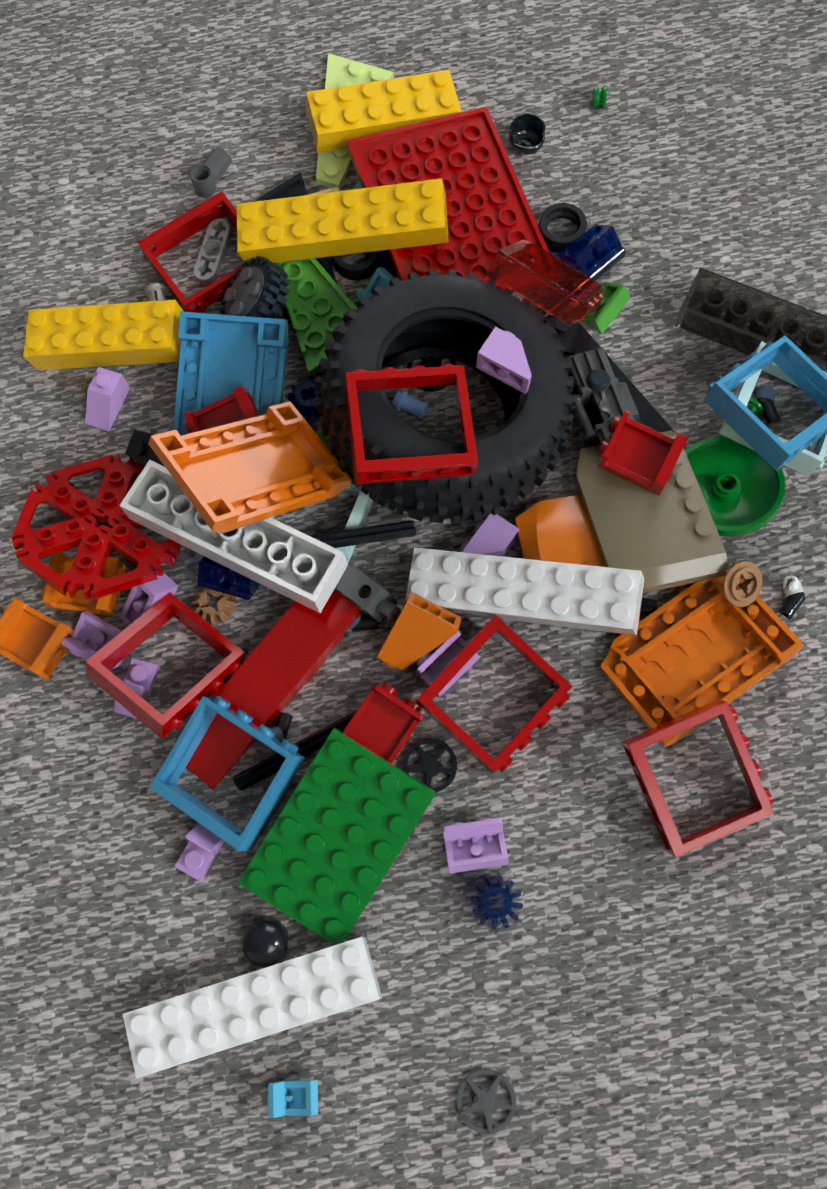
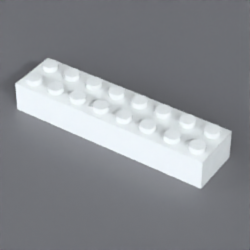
[119,460,348,613]
[405,547,645,635]
[123,937,382,1079]

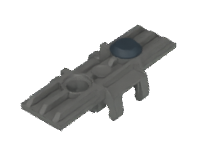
[567,347,640,446]

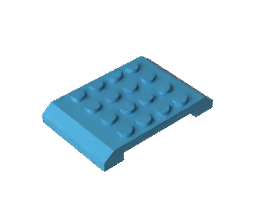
[173,311,289,436]

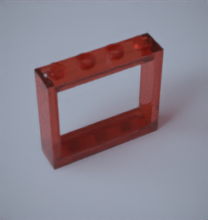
[486,239,605,326]

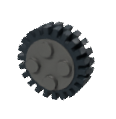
[220,256,290,321]

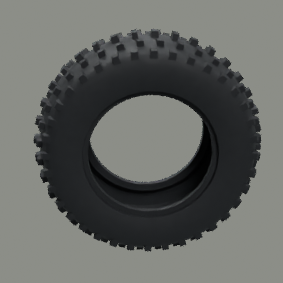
[315,270,575,523]

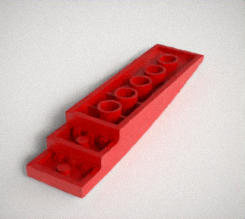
[186,589,361,790]

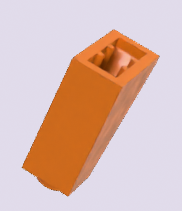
[377,592,462,670]

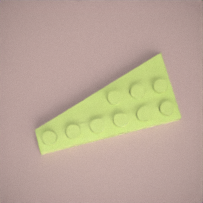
[316,53,394,189]

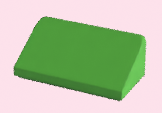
[577,282,631,334]

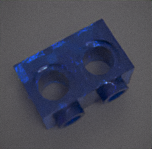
[558,224,623,279]
[197,556,260,600]

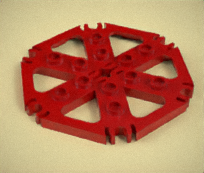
[11,455,182,600]

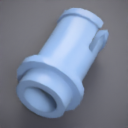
[393,391,428,419]

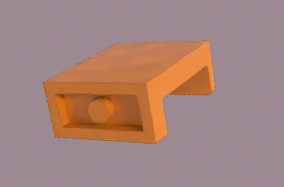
[41,552,126,618]
[0,598,74,681]

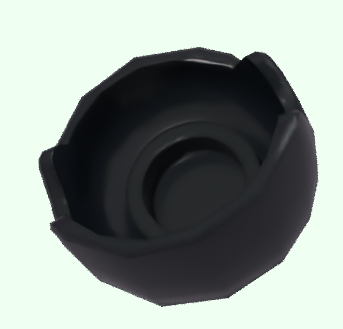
[508,113,546,155]
[242,916,288,968]

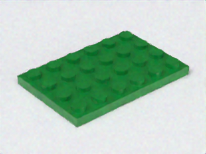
[238,728,436,945]

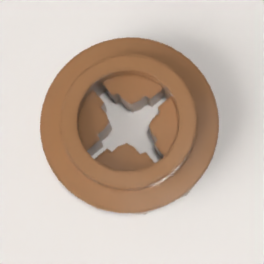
[721,560,762,607]
[191,581,236,625]

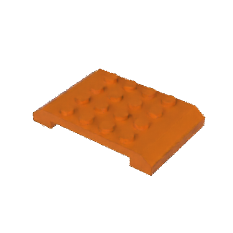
[148,401,352,534]

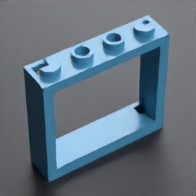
[704,336,827,471]
[149,696,305,851]

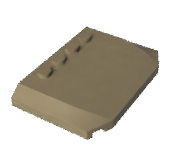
[575,430,728,594]

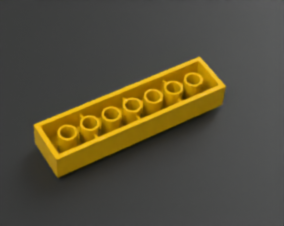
[237,178,449,264]

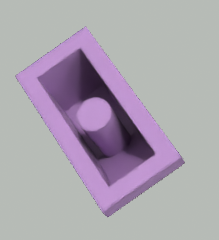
[476,327,532,394]
[85,367,130,432]
[119,571,178,626]

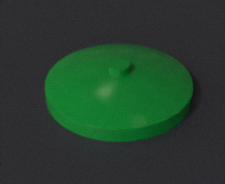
[685,436,785,537]

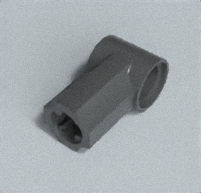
[190,147,232,198]

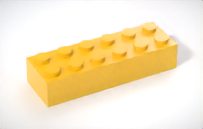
[306,70,462,153]
[23,300,184,369]

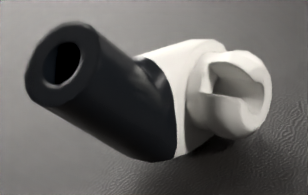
[779,575,805,619]

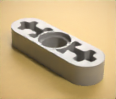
[193,218,232,285]

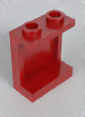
[184,386,260,434]
[597,410,688,495]
[342,682,425,764]

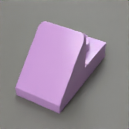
[114,658,160,719]
[174,823,225,881]

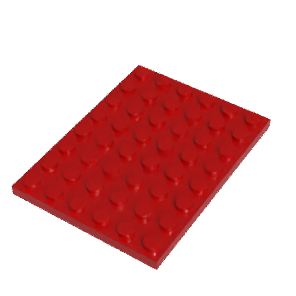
[346,106,559,292]

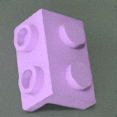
[61,611,123,669]
[416,631,481,698]
[443,818,509,873]

